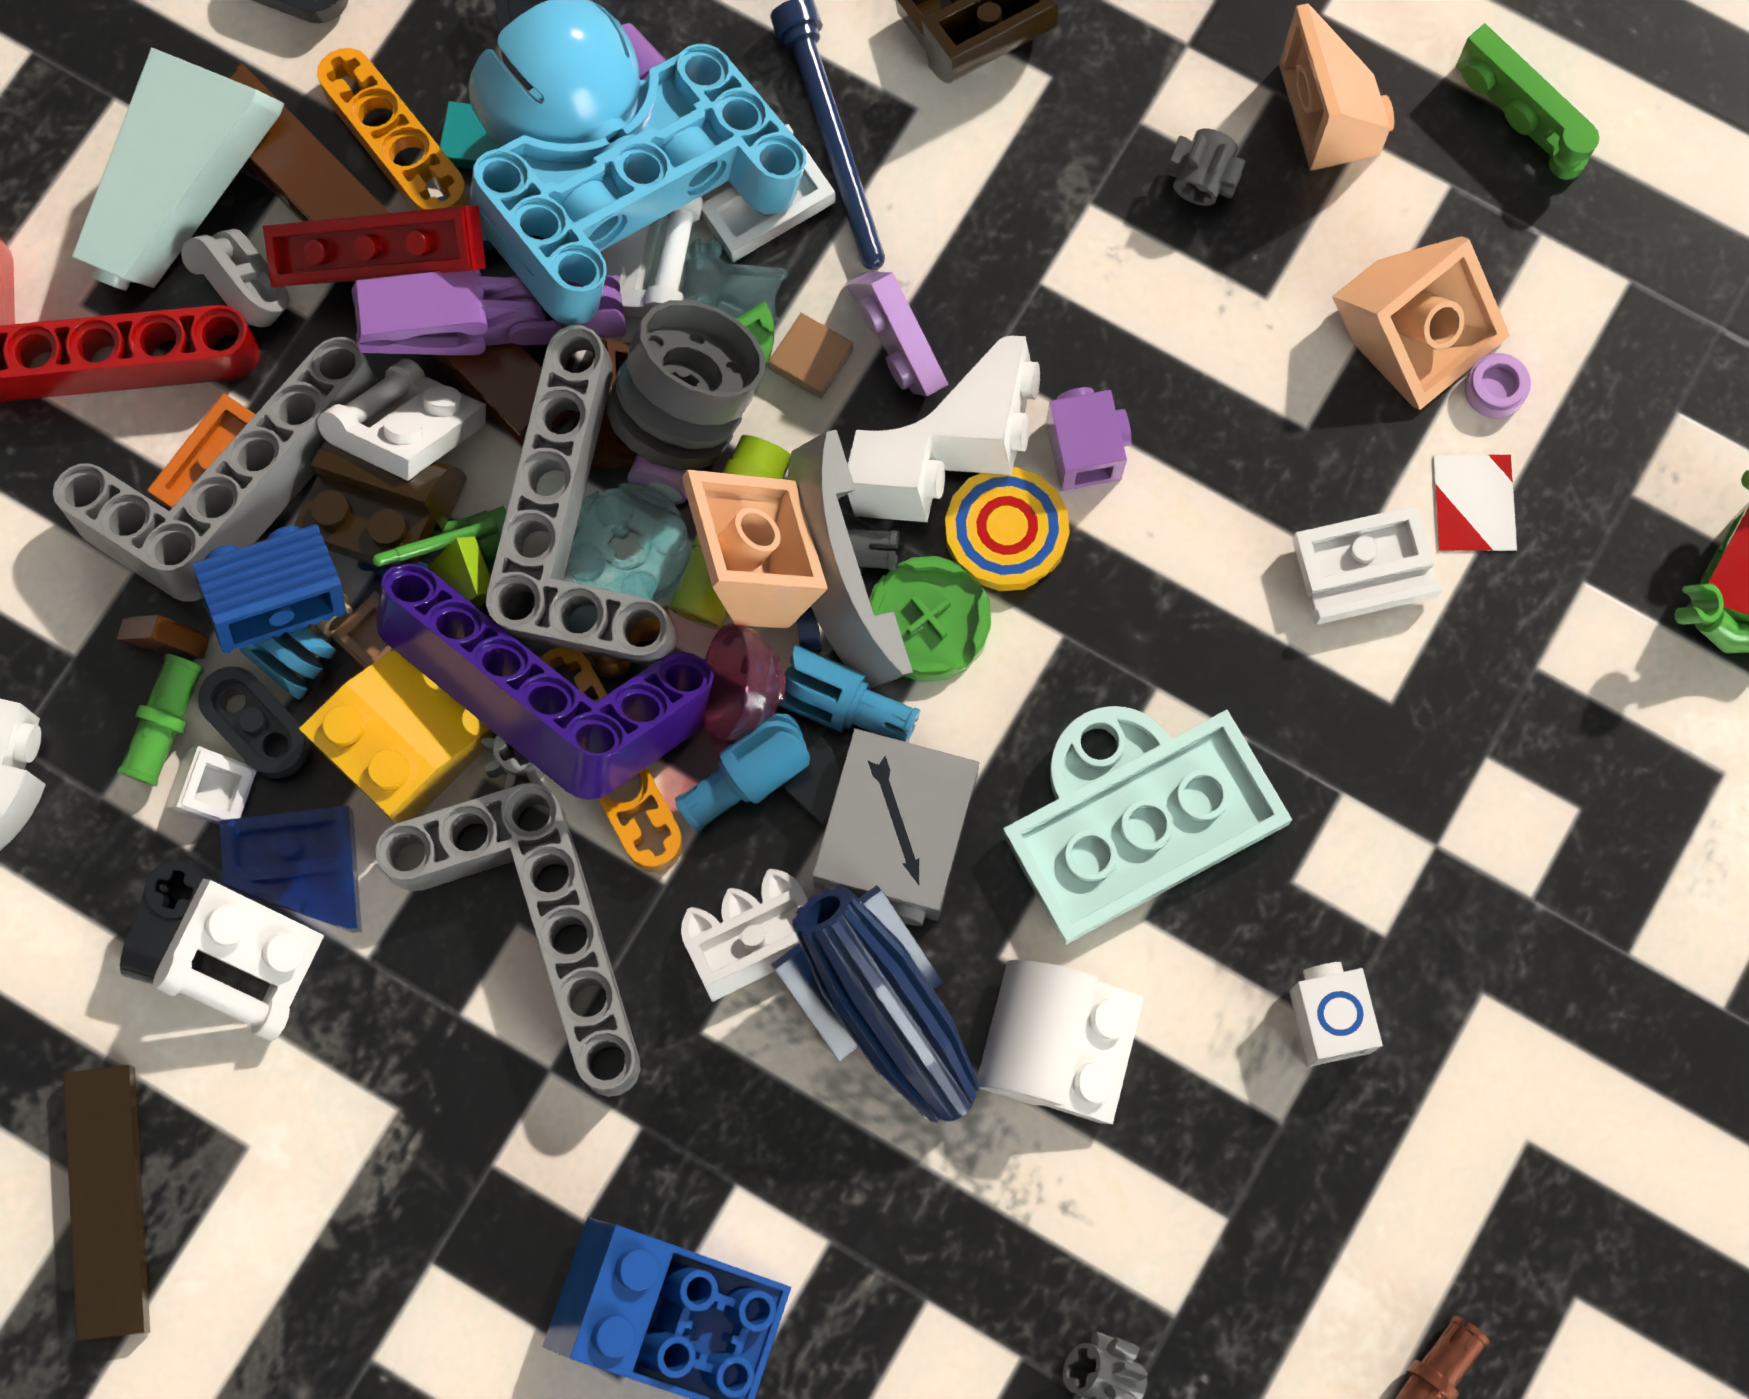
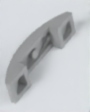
[787,430,913,689]

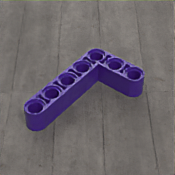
[376,564,714,800]

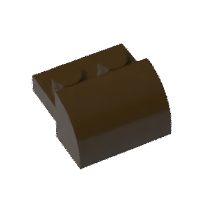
[895,0,1058,83]
[294,441,467,570]

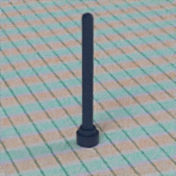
[770,0,885,270]

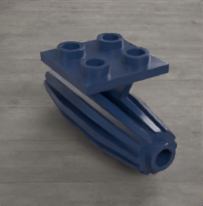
[771,885,979,1122]

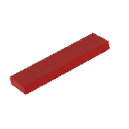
[263,205,486,288]

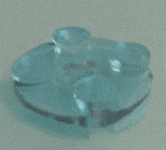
[567,483,690,603]

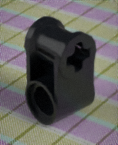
[120,860,216,984]

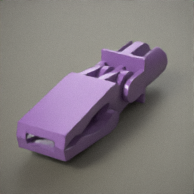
[352,270,627,355]

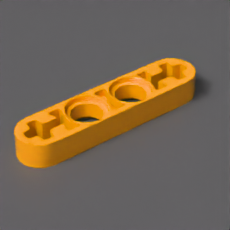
[317,48,470,211]
[540,647,683,872]

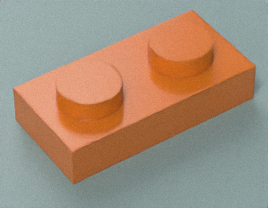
[147,393,256,510]

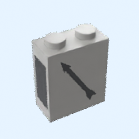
[813,729,980,926]

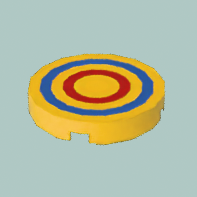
[945,467,1070,591]

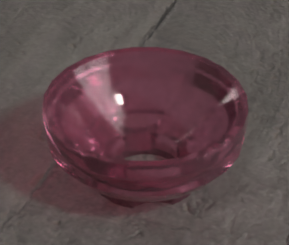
[703,624,786,741]

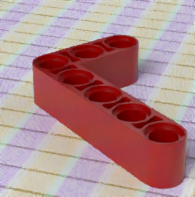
[0,238,260,402]

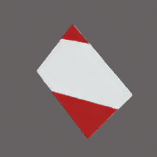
[1434,455,1517,551]

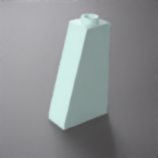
[72,47,285,291]

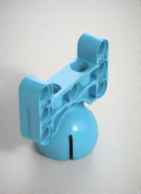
[468,0,806,325]

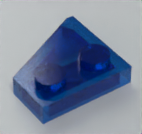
[219,806,362,933]

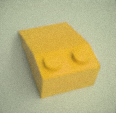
[299,649,497,824]

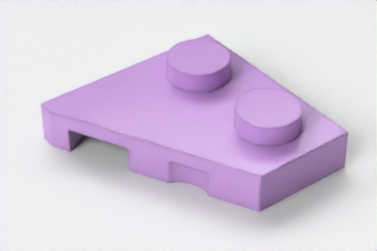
[846,272,949,396]

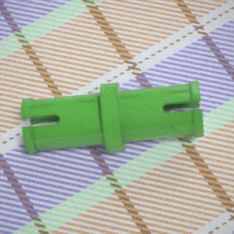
[117,654,205,787]

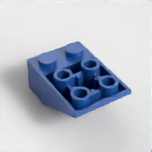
[542,1217,792,1399]

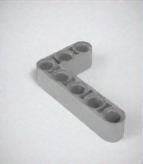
[486,325,678,666]
[53,337,378,602]
[375,783,641,1097]

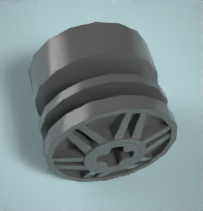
[606,300,765,470]

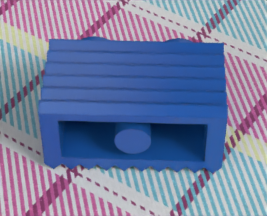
[192,524,347,654]

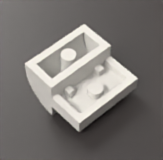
[977,960,1144,1124]

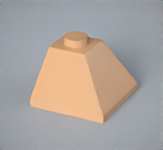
[1279,3,1394,171]
[1332,236,1510,410]
[681,470,828,629]

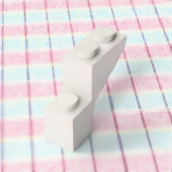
[848,336,1040,522]

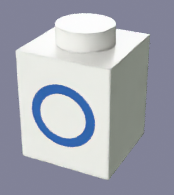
[1289,962,1383,1067]

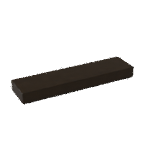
[63,1064,150,1341]

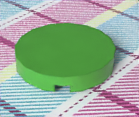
[869,556,991,682]

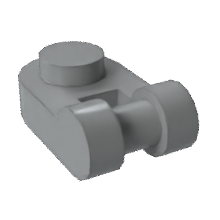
[181,229,289,327]

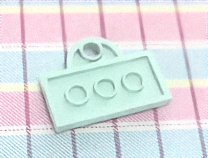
[1002,706,1292,945]

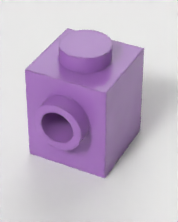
[1046,387,1132,491]

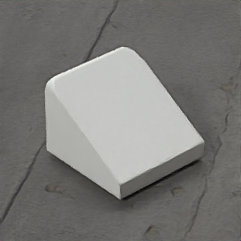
[165,746,256,828]

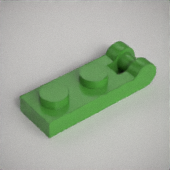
[1456,23,1600,180]

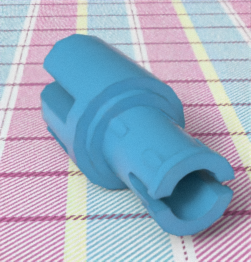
[203,603,337,699]
[774,646,921,742]
[674,714,810,832]

